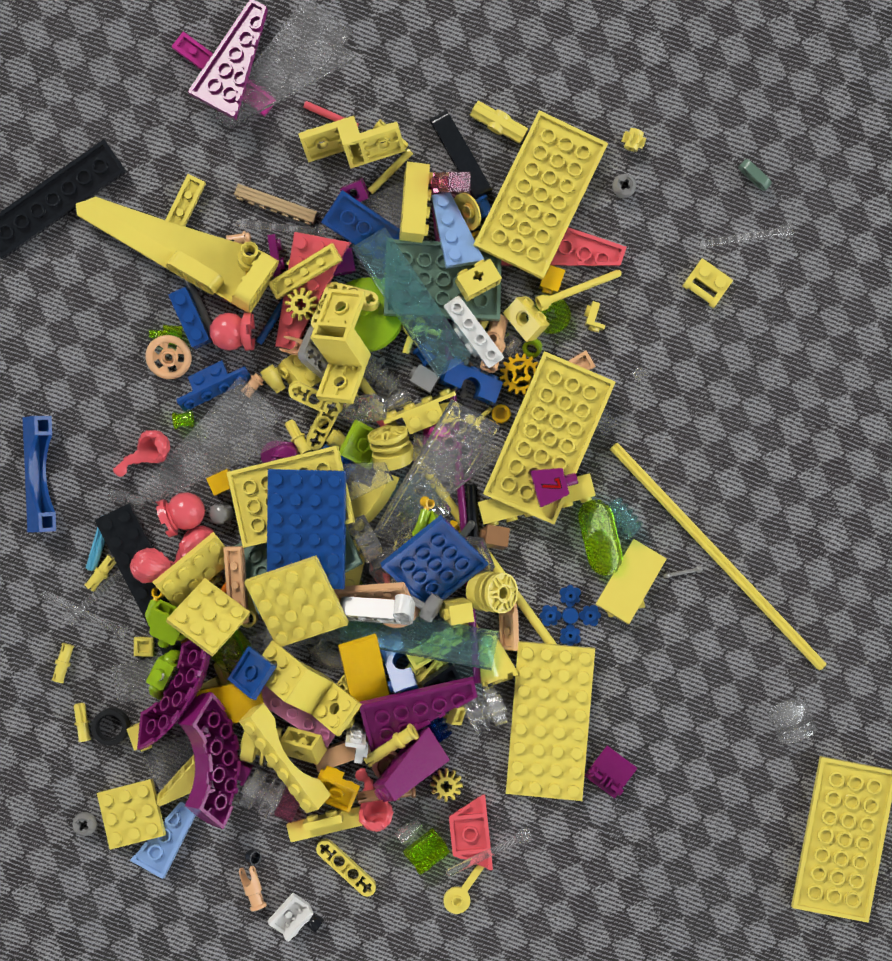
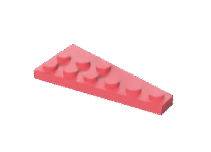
[501,227,627,266]
[275,232,351,349]

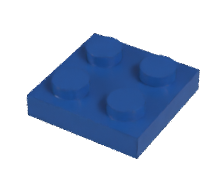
[228,646,276,700]

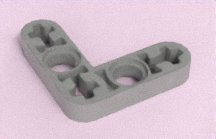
[298,323,328,380]

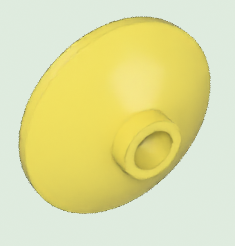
[454,193,481,230]

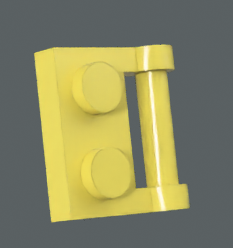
[682,258,733,308]

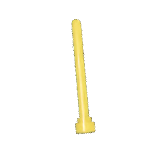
[535,270,622,311]

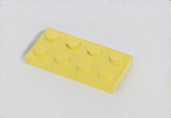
[153,532,226,607]

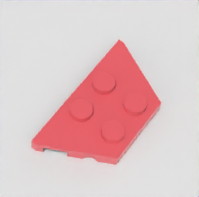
[449,794,493,870]

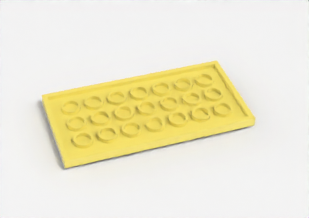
[473,110,608,280]
[483,351,616,525]
[506,641,595,801]
[791,756,892,923]

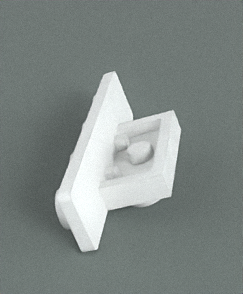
[444,296,504,368]
[345,723,369,764]

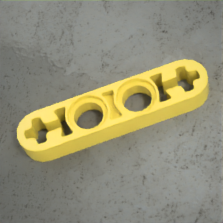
[316,838,376,897]

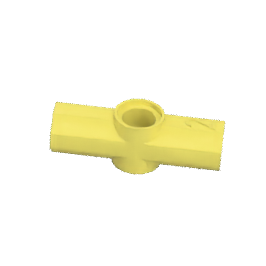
[470,101,528,144]

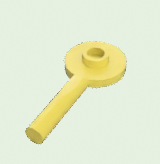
[443,865,485,914]

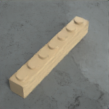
[234,184,318,225]

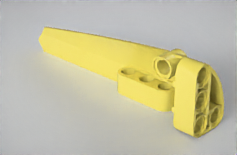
[76,196,279,313]

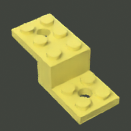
[298,116,405,169]

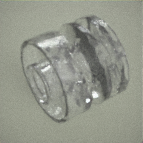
[464,685,509,735]
[767,698,818,744]
[238,768,285,819]

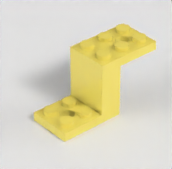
[310,289,371,404]
[262,640,362,737]

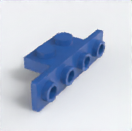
[176,360,251,411]

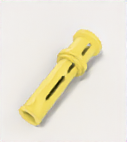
[363,723,419,767]

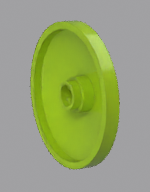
[338,277,404,352]

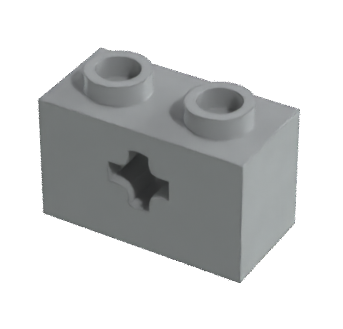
[409,364,440,395]

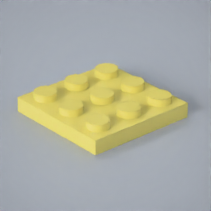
[166,578,250,657]
[97,778,166,850]

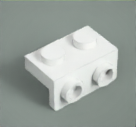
[268,893,313,942]

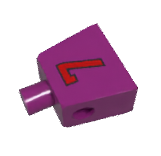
[530,468,578,507]

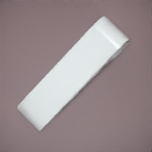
[340,594,415,625]

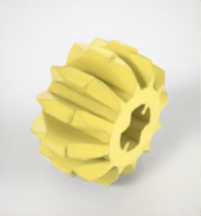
[285,288,318,321]
[430,768,463,802]

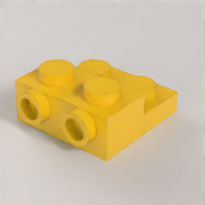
[317,766,360,813]

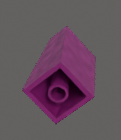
[373,728,450,802]

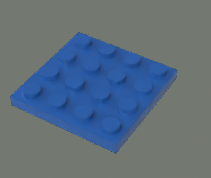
[380,515,489,603]

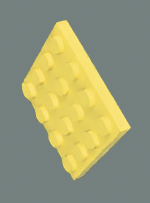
[244,555,349,647]

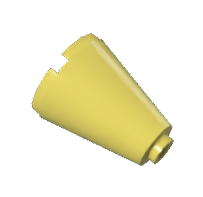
[478,632,519,687]

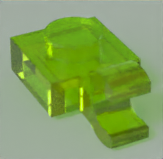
[149,325,183,345]

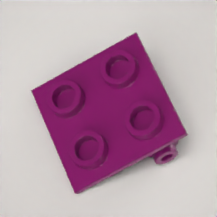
[585,745,637,799]

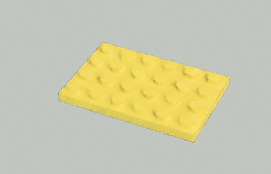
[227,446,355,548]

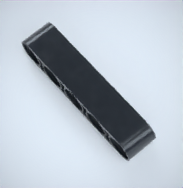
[430,110,493,200]

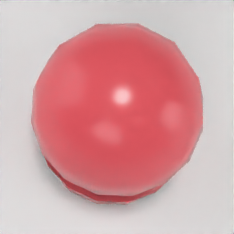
[210,312,255,351]
[156,492,205,537]

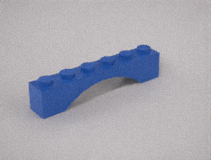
[22,416,56,532]

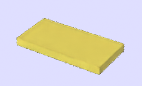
[595,539,666,625]

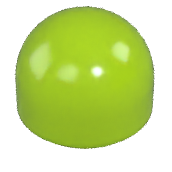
[522,339,542,358]

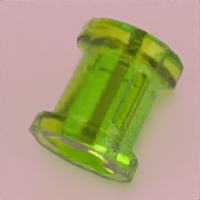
[172,410,195,429]

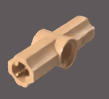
[480,314,508,373]

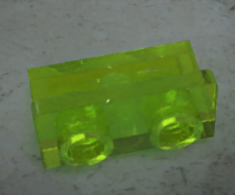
[403,828,450,875]

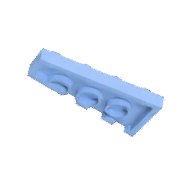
[431,192,485,269]
[130,800,196,879]

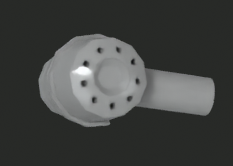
[410,593,444,623]

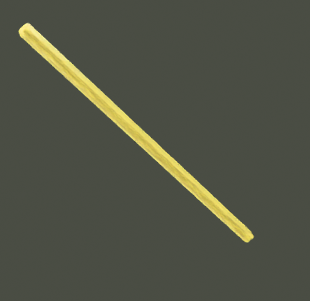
[610,443,826,670]

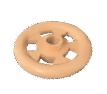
[145,335,192,379]

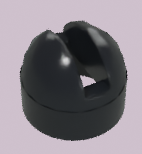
[245,849,261,866]
[307,915,324,933]

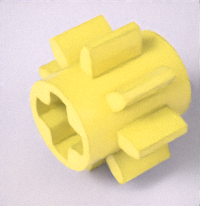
[621,128,647,152]

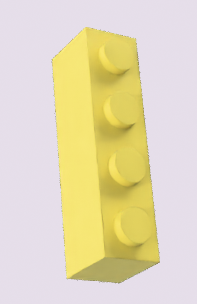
[399,161,433,243]

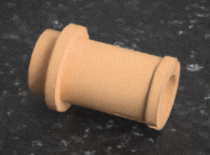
[226,231,252,244]
[241,373,264,398]

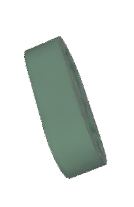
[738,159,772,191]

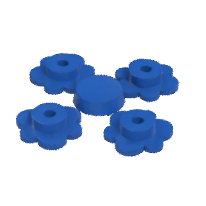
[539,585,601,646]

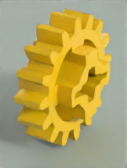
[500,353,539,395]

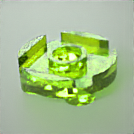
[535,299,571,334]

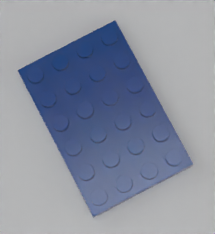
[267,469,346,589]

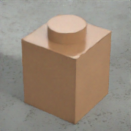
[479,524,510,550]

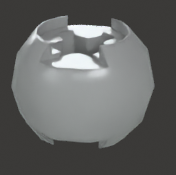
[612,174,636,198]
[209,504,234,524]
[72,812,97,836]

